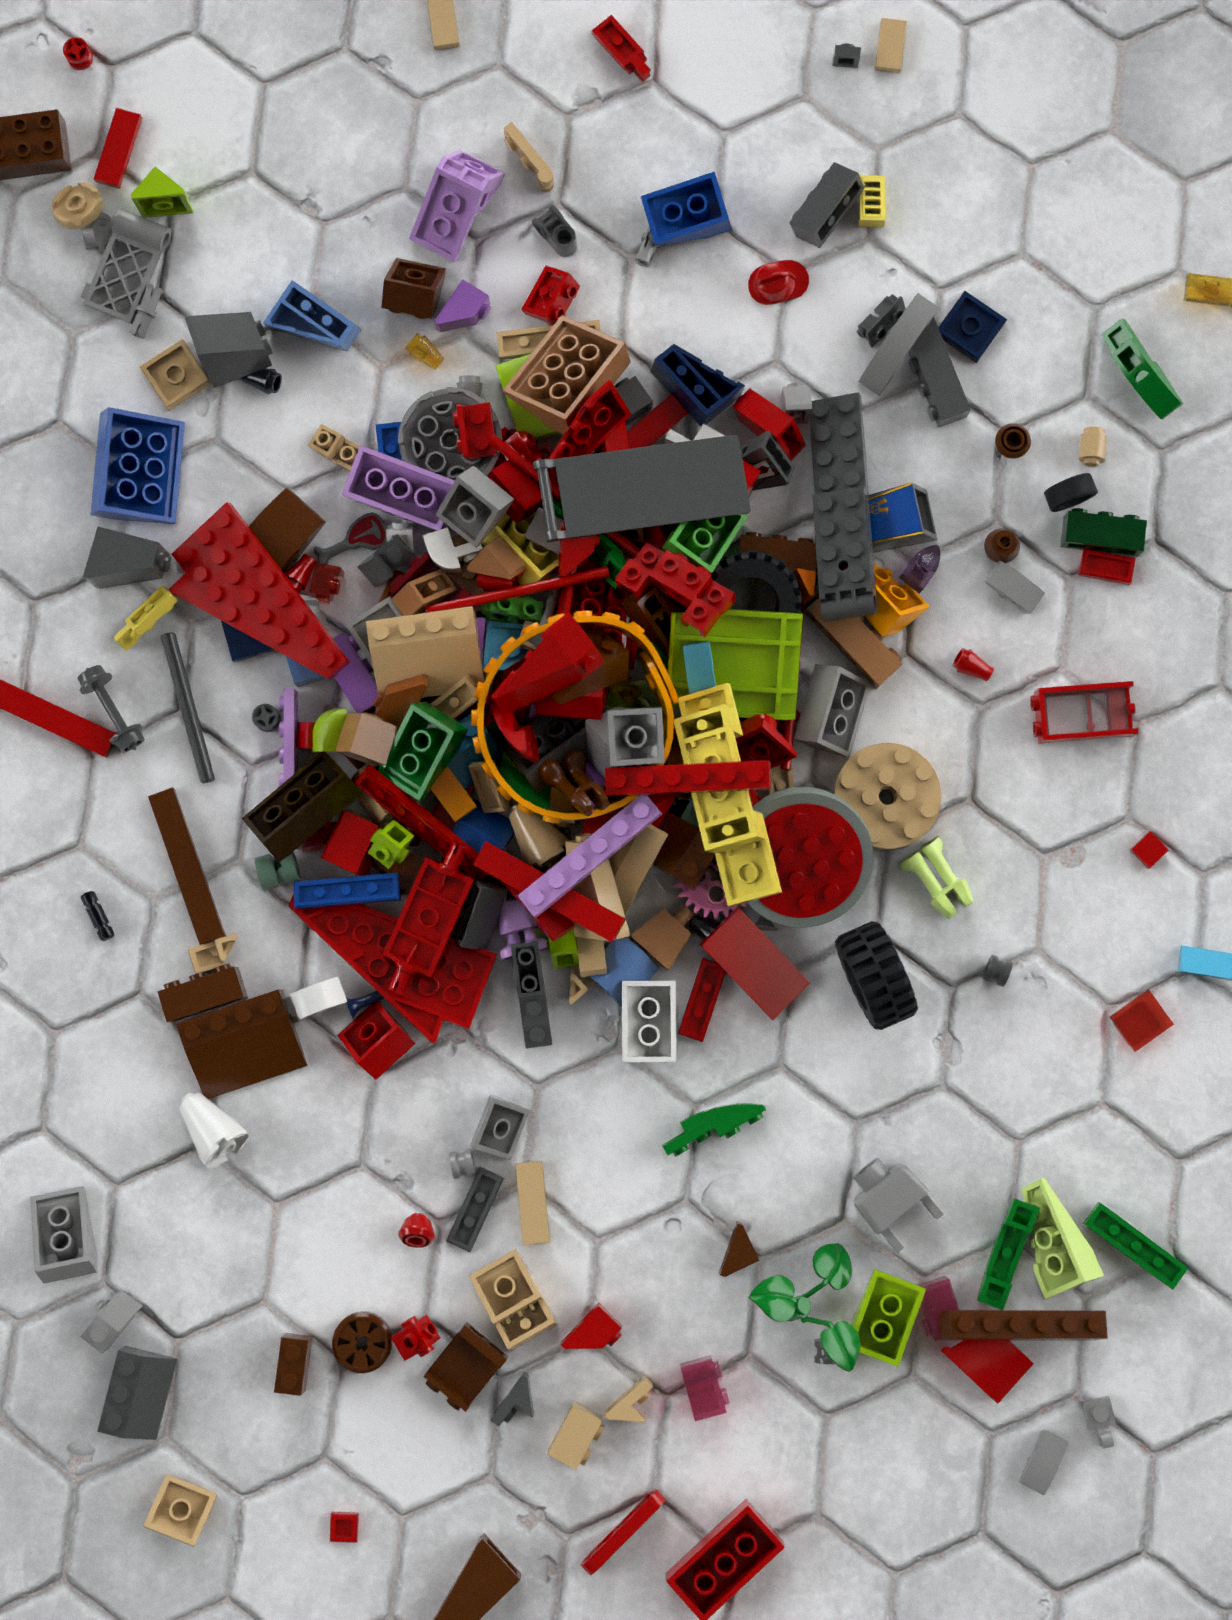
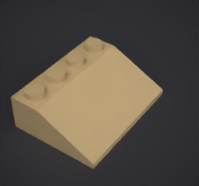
[366,606,485,698]

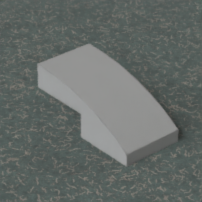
[984,561,1045,614]
[1019,1429,1069,1495]

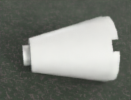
[179,1093,250,1169]

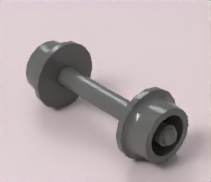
[77,665,145,753]

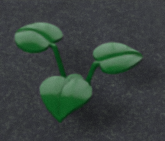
[748,1243,860,1372]

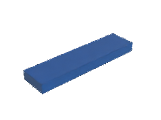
[294,873,401,909]

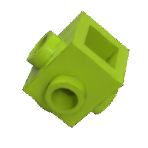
[368,819,414,869]

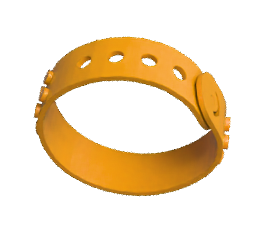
[471,611,679,824]

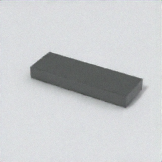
[446,1166,504,1252]

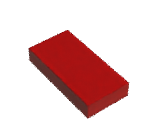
[1078,548,1136,585]

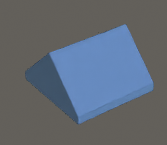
[589,937,659,1007]

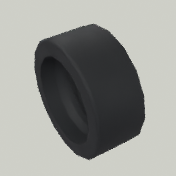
[1044,473,1098,512]

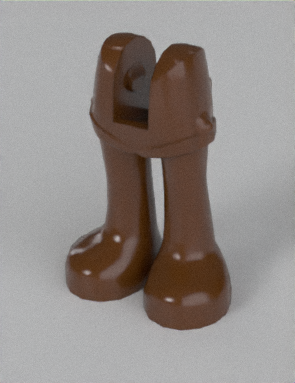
[538,748,609,816]

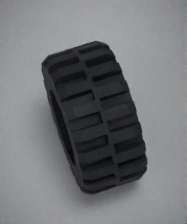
[711,550,802,613]
[835,921,918,1030]

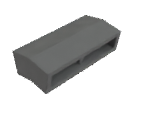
[455,880,508,949]

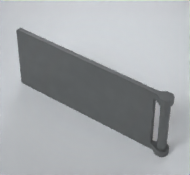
[533,435,751,542]

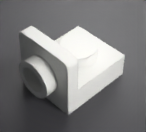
[386,520,415,561]

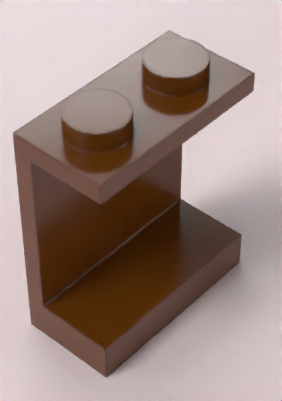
[424,1322,508,1412]

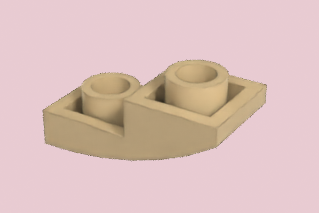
[308,424,360,472]

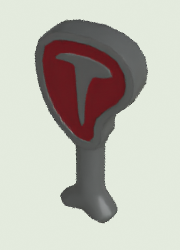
[314,512,387,567]

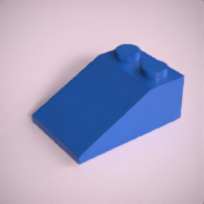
[640,171,732,246]

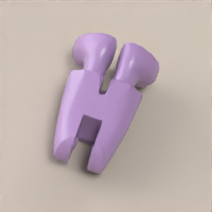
[497,893,550,960]

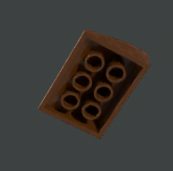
[176,989,308,1099]

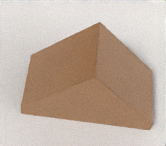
[467,536,526,579]

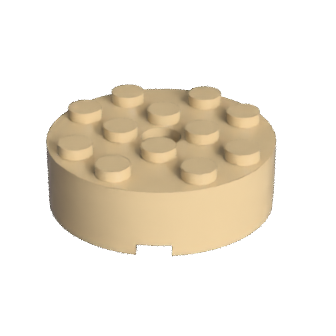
[832,743,941,851]

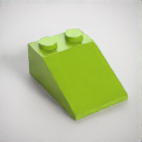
[851,1269,926,1367]

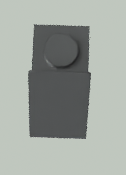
[357,534,414,587]
[490,1371,534,1427]

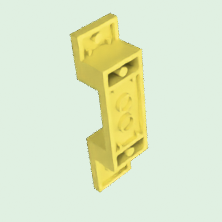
[674,683,782,907]

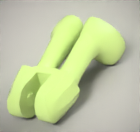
[898,836,973,919]

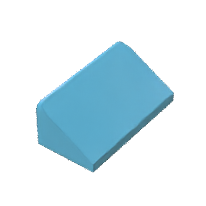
[1177,946,1232,980]

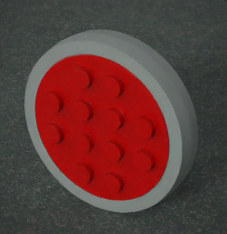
[747,787,873,928]

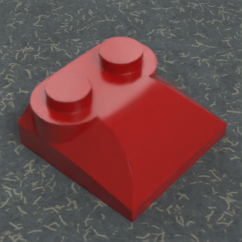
[735,714,797,769]

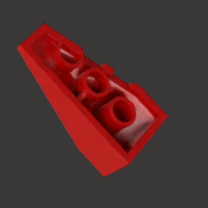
[548,380,632,487]

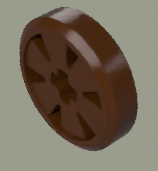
[332,1311,393,1373]

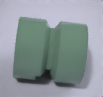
[255,851,301,891]

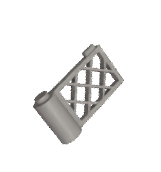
[81,209,172,324]

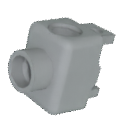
[853,1158,944,1253]

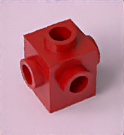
[390,1315,440,1361]

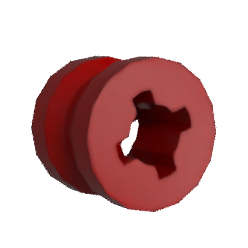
[63,37,93,70]

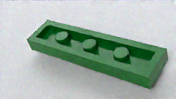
[1082,1202,1188,1290]

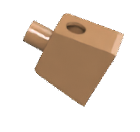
[630,905,694,971]

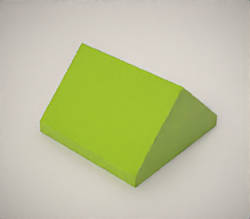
[131,166,194,218]

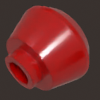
[398,1213,435,1248]

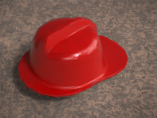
[748,260,809,305]

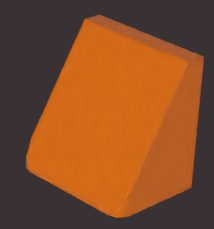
[794,568,816,606]

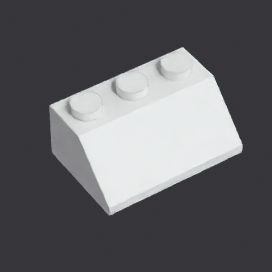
[622,981,676,1062]

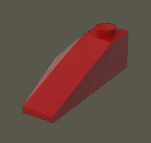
[491,612,605,715]

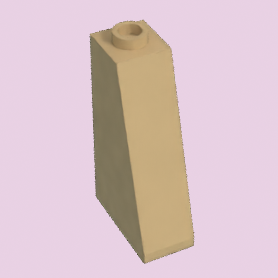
[565,833,630,941]

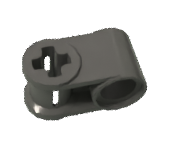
[532,205,577,257]

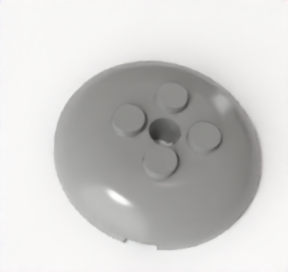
[398,387,502,480]

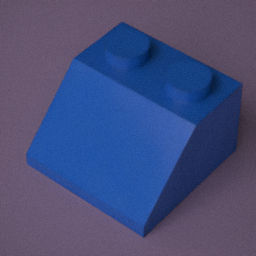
[452,799,514,853]

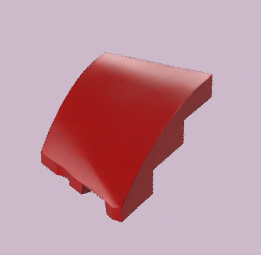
[489,694,540,763]
[940,1341,1034,1404]

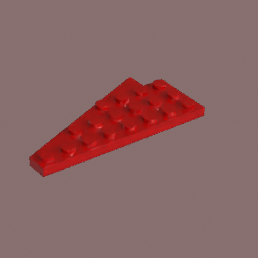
[168,502,350,679]
[288,893,497,1044]

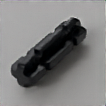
[81,891,115,941]

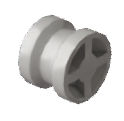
[450,1149,476,1179]

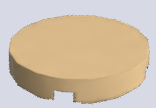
[52,182,103,230]

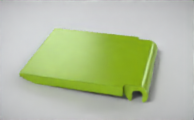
[668,609,803,720]

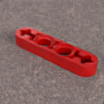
[580,1488,666,1576]

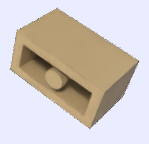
[547,1401,605,1470]

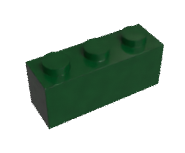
[1060,508,1147,557]

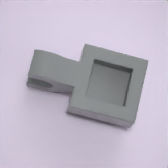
[1081,1396,1116,1449]

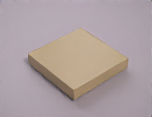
[140,339,212,411]

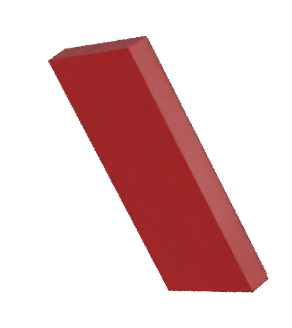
[699,907,810,1020]

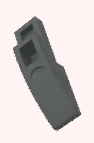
[511,941,552,1049]

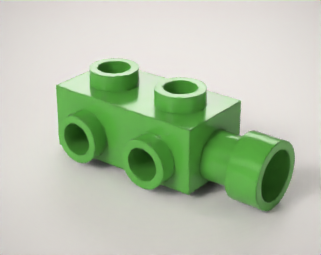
[481,596,557,624]

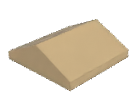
[143,1474,217,1547]

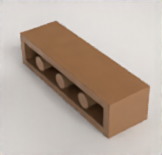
[805,598,902,689]

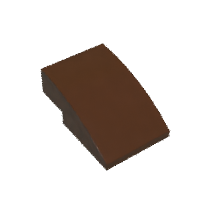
[249,488,326,573]

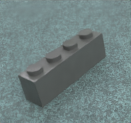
[908,317,971,428]

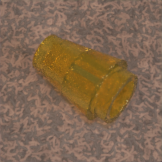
[405,333,445,370]

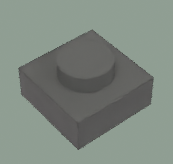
[832,43,861,68]

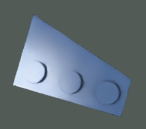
[263,280,361,351]

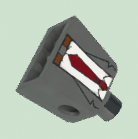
[740,431,795,491]

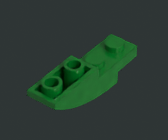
[1101,318,1183,420]
[662,1103,766,1157]

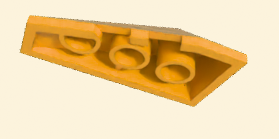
[842,564,930,638]

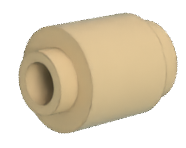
[1079,427,1107,467]

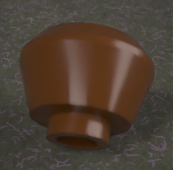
[995,423,1031,459]
[984,528,1020,563]

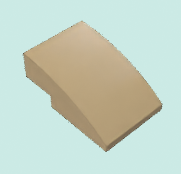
[469,1249,558,1351]

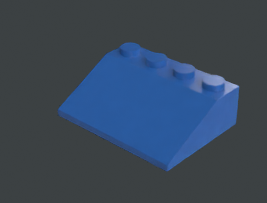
[90,407,185,524]

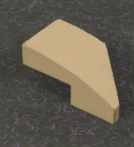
[188,933,237,974]
[569,966,596,1005]

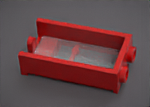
[1030,681,1139,744]

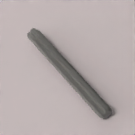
[161,632,215,783]

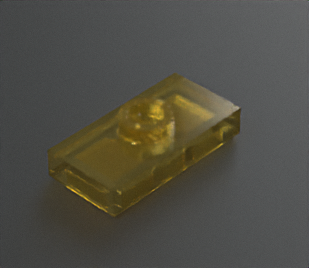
[1184,273,1232,307]

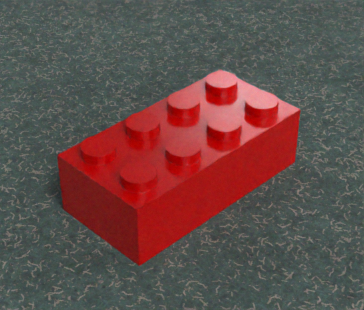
[665,1499,785,1620]

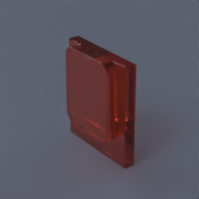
[1109,989,1174,1052]

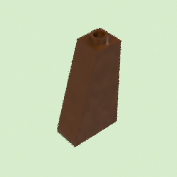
[433,1533,521,1620]

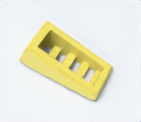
[858,175,886,227]

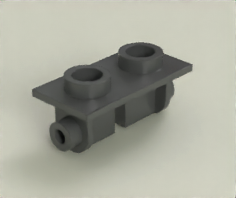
[856,294,906,348]

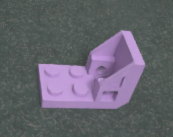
[409,150,505,262]

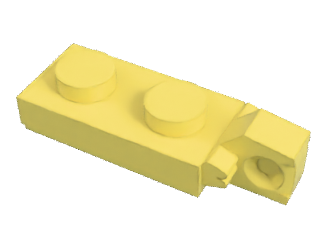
[113,586,178,651]

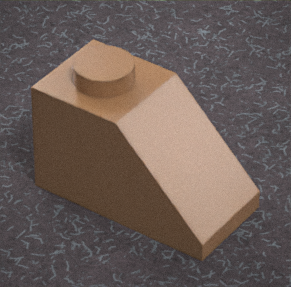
[392,569,457,616]

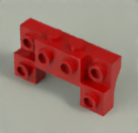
[615,542,736,638]

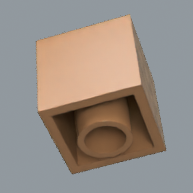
[335,713,398,765]

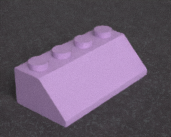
[342,445,455,531]

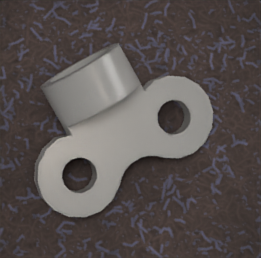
[82,213,118,258]

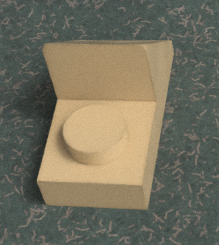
[604,1375,653,1422]

